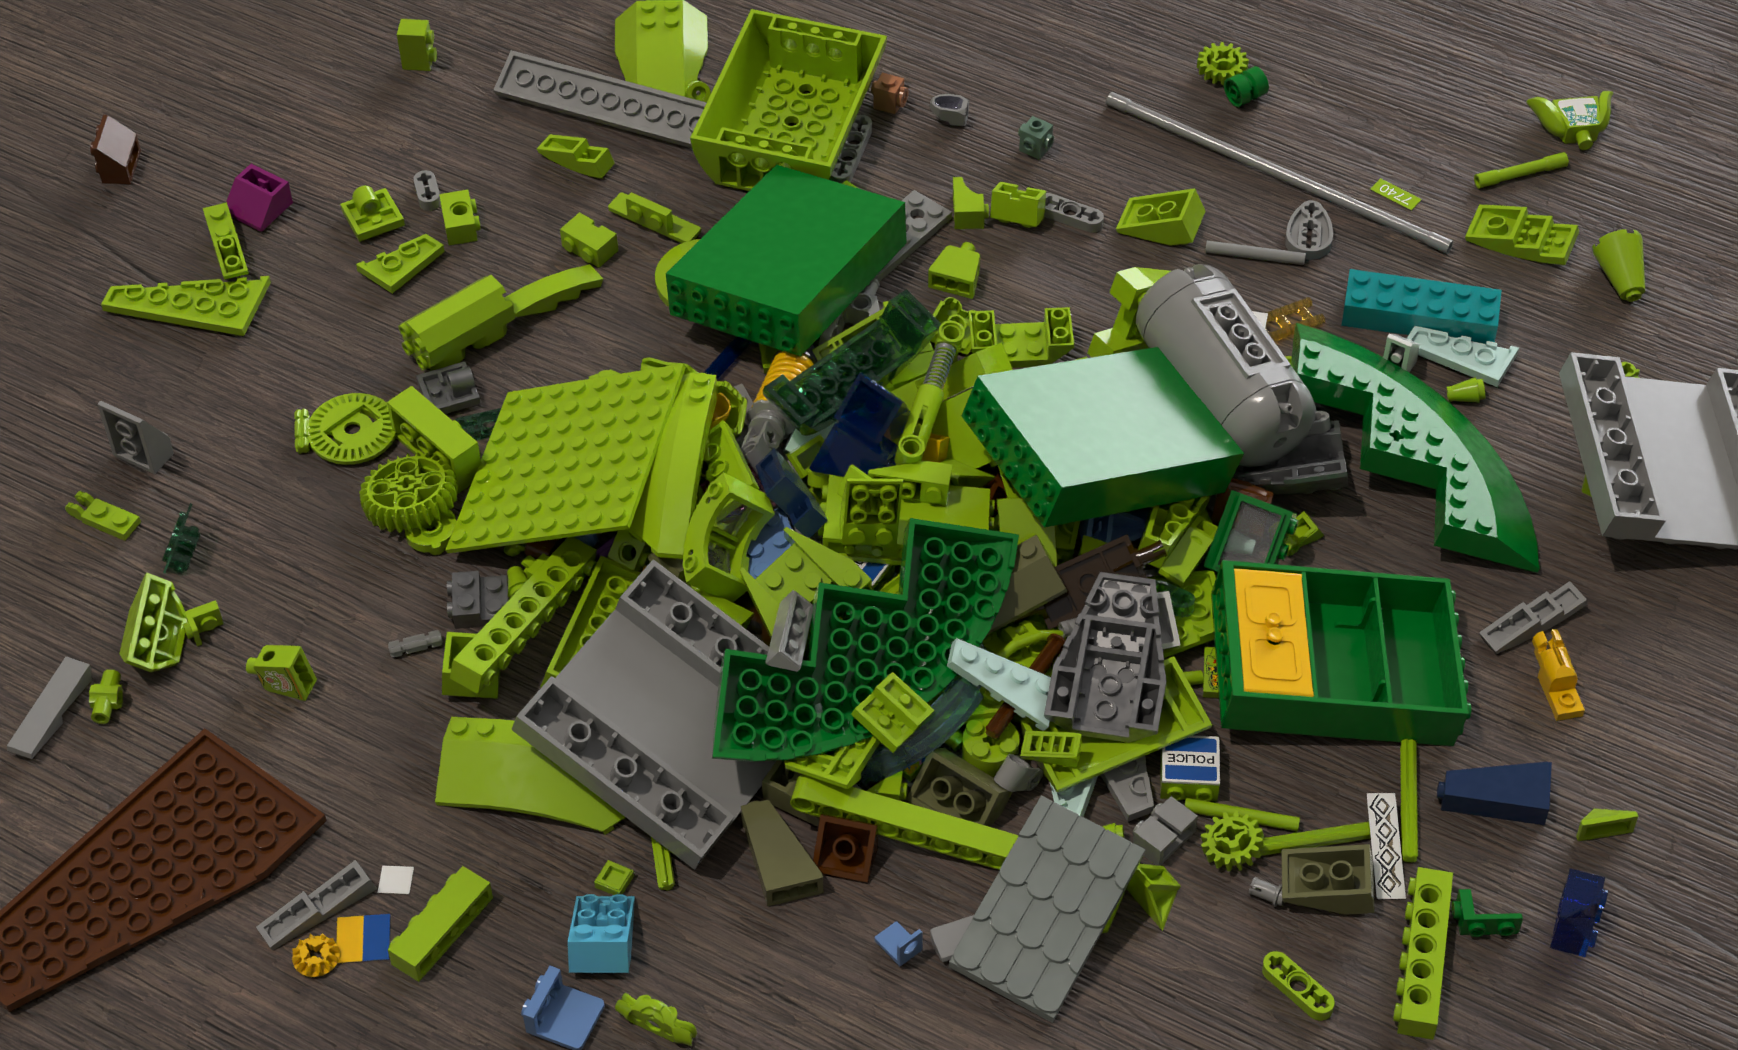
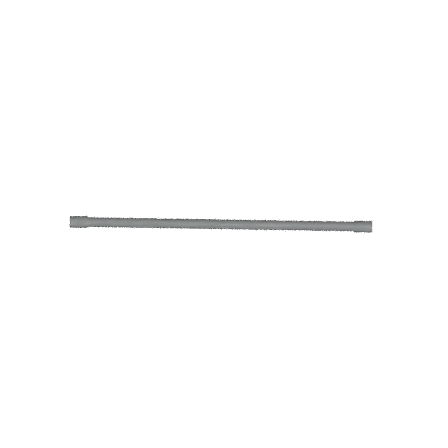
[1106,92,1454,254]

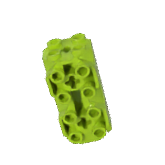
[398,275,515,371]

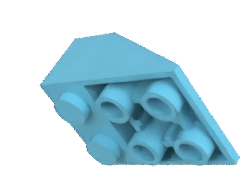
[568,894,635,973]

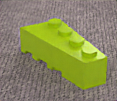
[1138,495,1212,568]

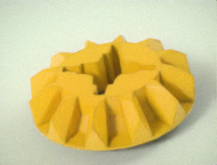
[292,933,340,977]

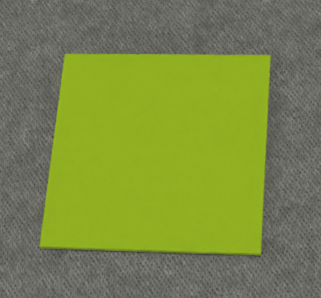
[445,363,686,553]

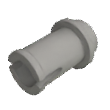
[1249,877,1285,907]

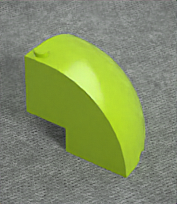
[848,342,1013,468]

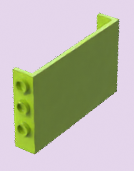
[818,474,995,565]

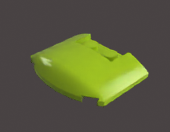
[784,735,881,789]

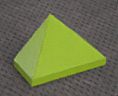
[1576,809,1638,841]

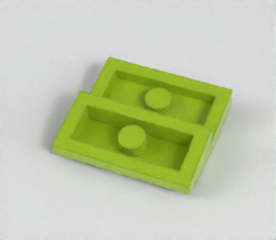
[851,672,935,753]

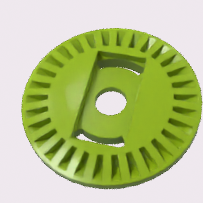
[307,393,396,465]

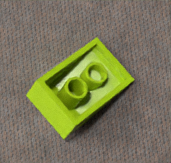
[1116,188,1206,246]

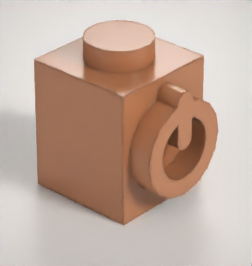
[871,72,909,114]

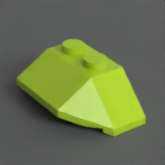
[119,573,187,672]

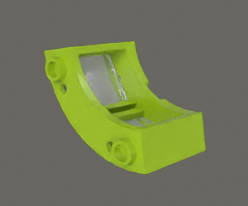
[683,472,775,602]

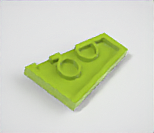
[356,234,445,294]

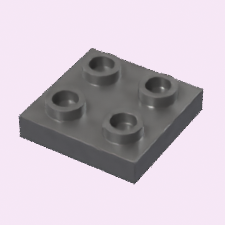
[416,362,481,414]

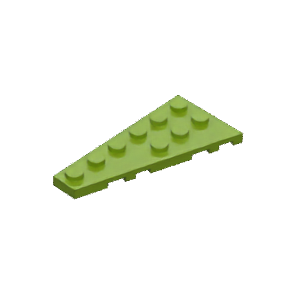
[101,276,271,336]

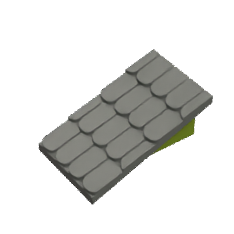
[948,795,1145,1023]

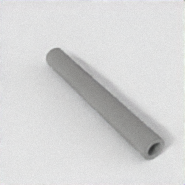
[1205,241,1306,265]

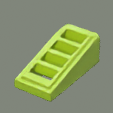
[1020,731,1082,768]

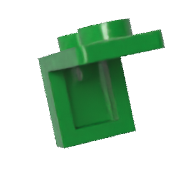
[1451,889,1523,937]

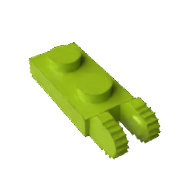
[65,491,141,541]

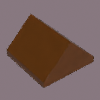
[813,814,878,883]

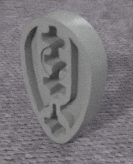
[1285,200,1333,260]

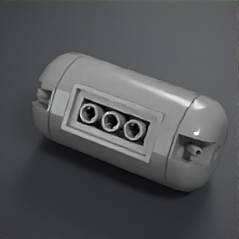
[1136,264,1316,468]

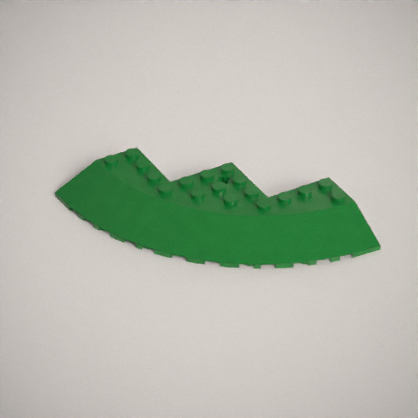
[1291,323,1540,573]
[712,518,1019,761]

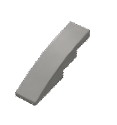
[1479,581,1588,654]

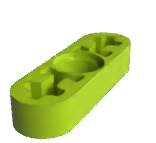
[1262,951,1335,1021]

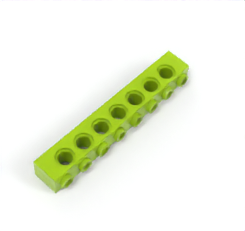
[450,537,597,694]

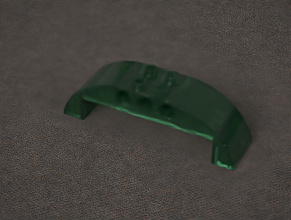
[763,289,941,436]

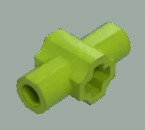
[89,669,123,724]

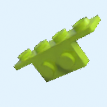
[608,192,701,243]

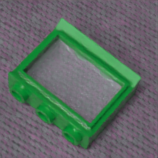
[1204,490,1299,571]

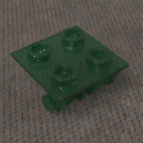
[162,503,201,574]

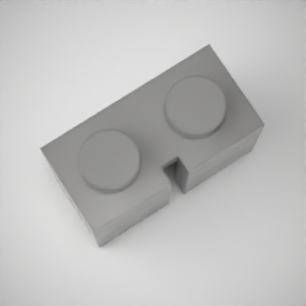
[1132,796,1198,866]

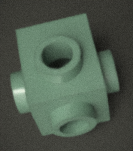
[1018,116,1054,160]

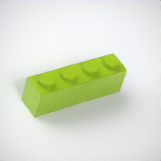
[388,866,493,982]

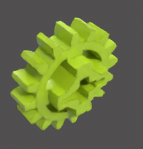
[1197,42,1249,85]
[1201,811,1265,872]

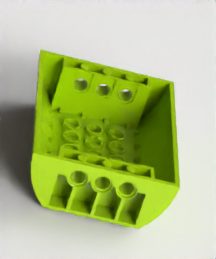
[690,9,887,191]

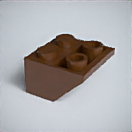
[90,115,141,185]

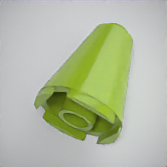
[1592,229,1645,302]

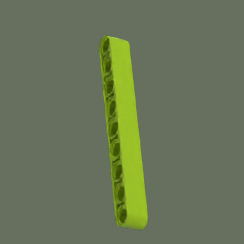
[790,774,1019,870]

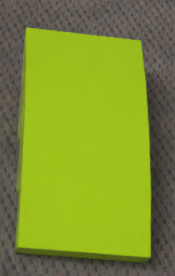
[1465,204,1579,265]

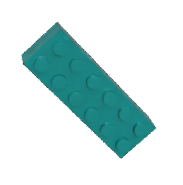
[1341,269,1502,344]

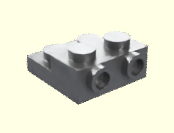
[447,571,509,629]

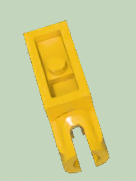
[1532,629,1585,721]

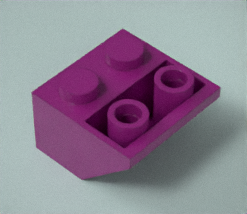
[226,164,293,232]

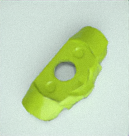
[615,993,697,1046]

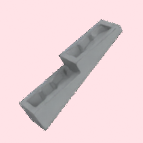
[7,657,92,759]
[256,860,377,950]

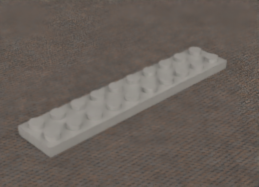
[493,50,706,148]

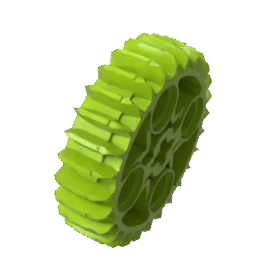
[359,452,459,533]

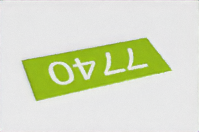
[1370,178,1422,210]

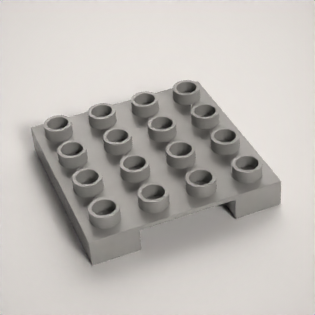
[1559,352,1738,549]
[512,559,777,870]

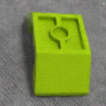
[968,307,1074,368]

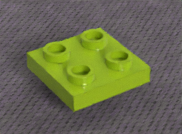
[340,185,405,242]

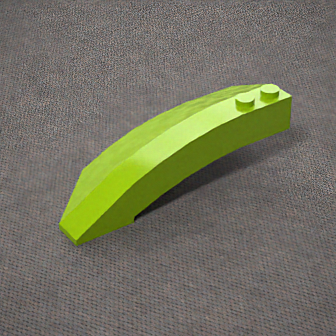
[628,373,717,559]
[435,717,626,835]

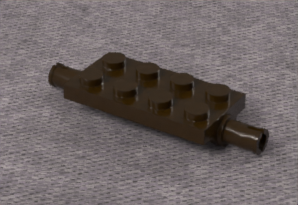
[1014,534,1168,630]

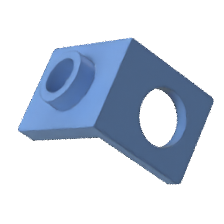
[875,921,923,966]

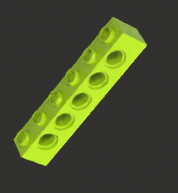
[1393,867,1453,1040]

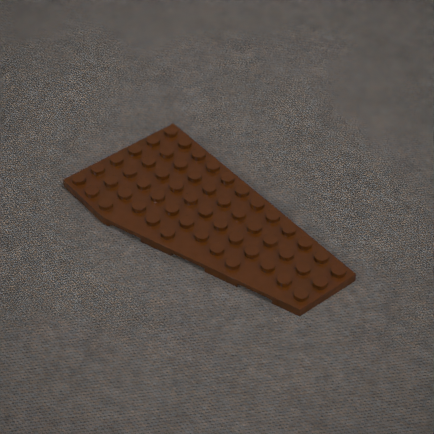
[0,728,327,1012]

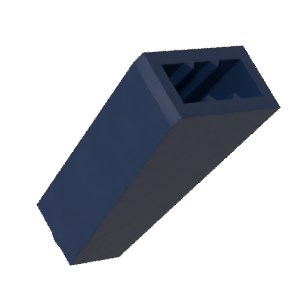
[1436,762,1552,825]

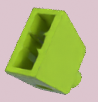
[928,242,980,299]

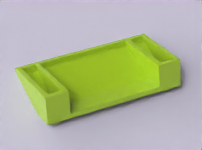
[1021,656,1212,793]

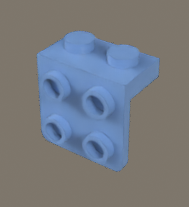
[521,966,605,1050]

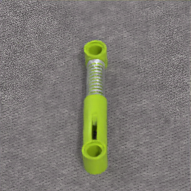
[895,320,965,465]

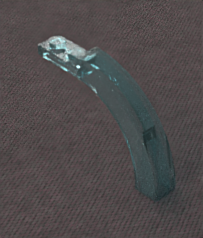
[856,642,988,787]

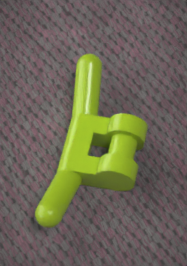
[996,619,1064,659]

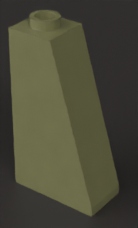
[741,800,824,907]

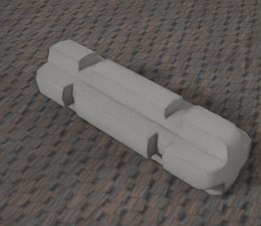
[388,630,443,658]

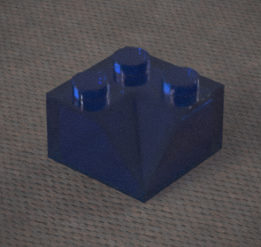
[1550,868,1608,957]

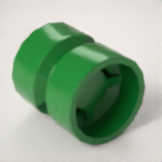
[1224,66,1269,107]

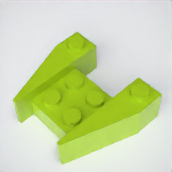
[1087,267,1171,357]
[740,527,872,650]

